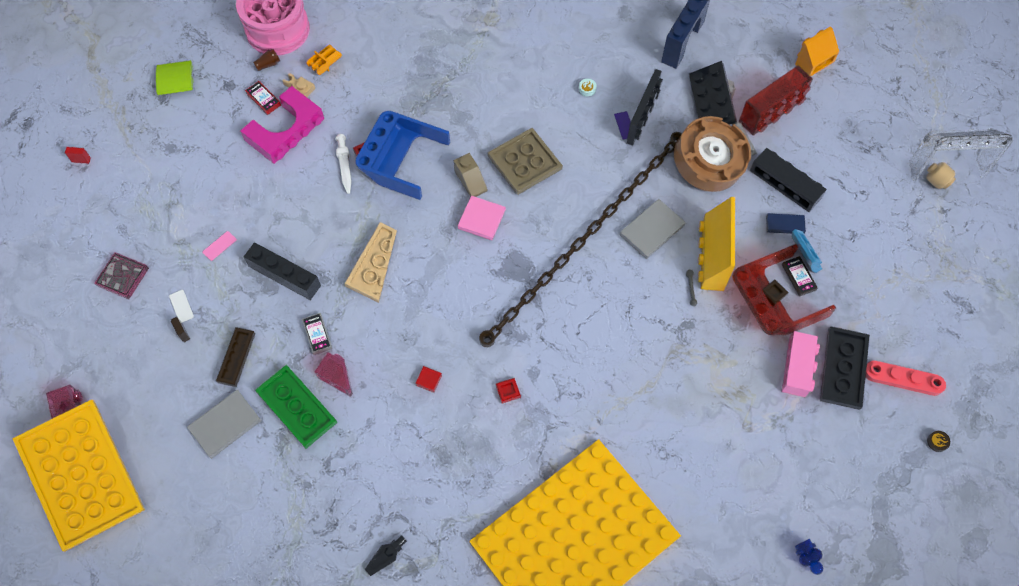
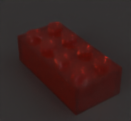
[739,65,813,136]

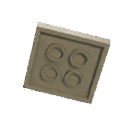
[488,128,563,195]

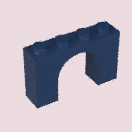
[661,0,710,69]

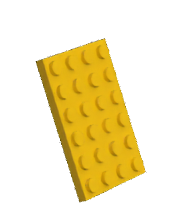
[12,400,145,552]

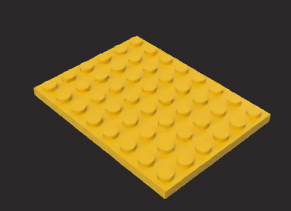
[469,439,681,586]

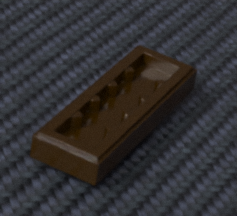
[216,327,256,387]

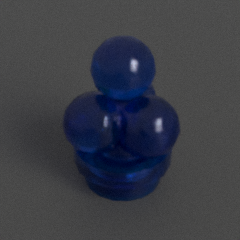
[795,539,824,575]

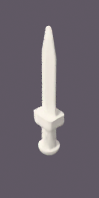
[335,134,351,194]

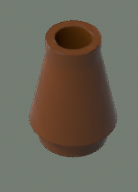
[253,49,280,71]

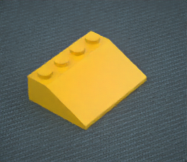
[698,197,735,291]

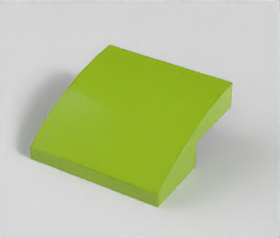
[156,60,194,95]

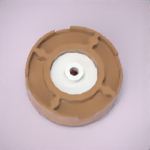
[674,116,751,192]

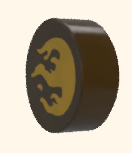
[927,430,951,452]

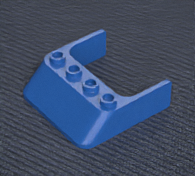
[355,111,450,200]

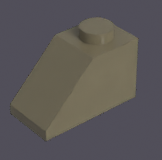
[453,153,488,197]

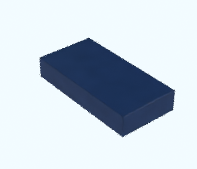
[766,213,806,234]

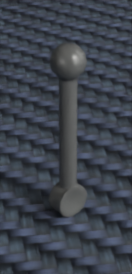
[686,270,697,306]

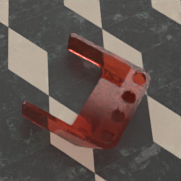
[732,244,836,335]

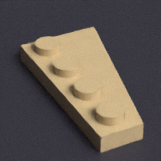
[345,222,397,303]

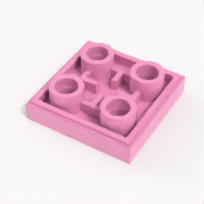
[458,196,506,240]

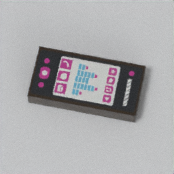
[782,256,818,297]

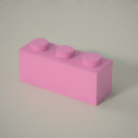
[782,331,820,397]

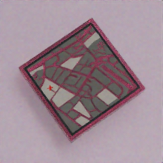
[94,252,149,299]

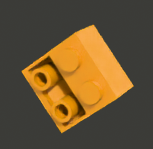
[795,26,839,78]

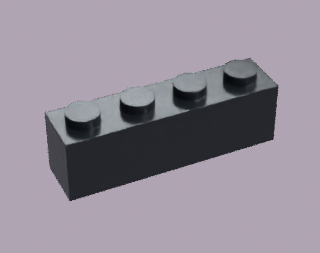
[750,147,827,212]
[243,242,321,301]

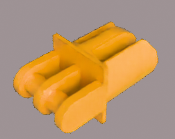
[306,44,342,75]

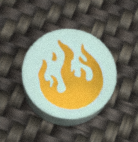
[579,79,596,96]

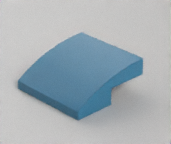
[792,229,822,273]

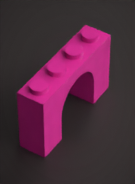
[240,86,324,164]

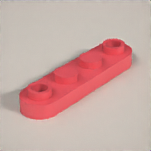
[866,361,946,396]

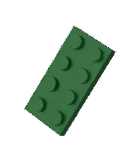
[255,364,338,449]

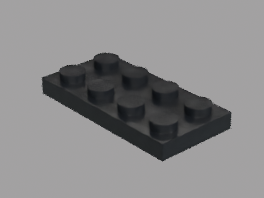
[689,61,737,125]
[626,69,663,146]
[820,326,870,410]

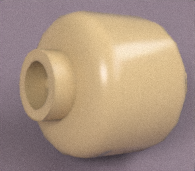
[926,162,956,189]

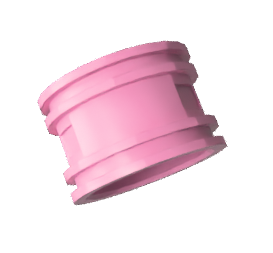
[236,0,310,55]

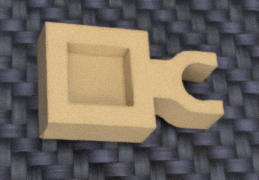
[282,73,315,97]

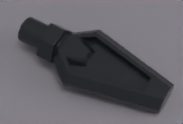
[365,535,407,576]

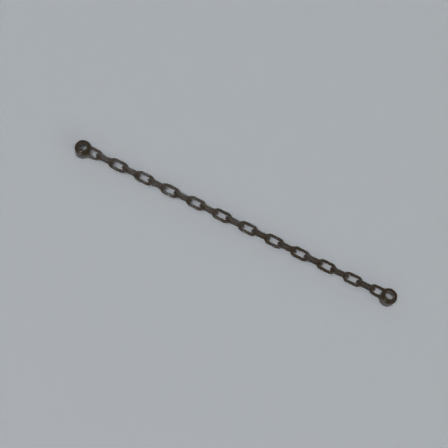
[479,132,682,348]

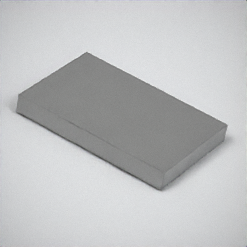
[620,199,686,259]
[187,390,262,459]

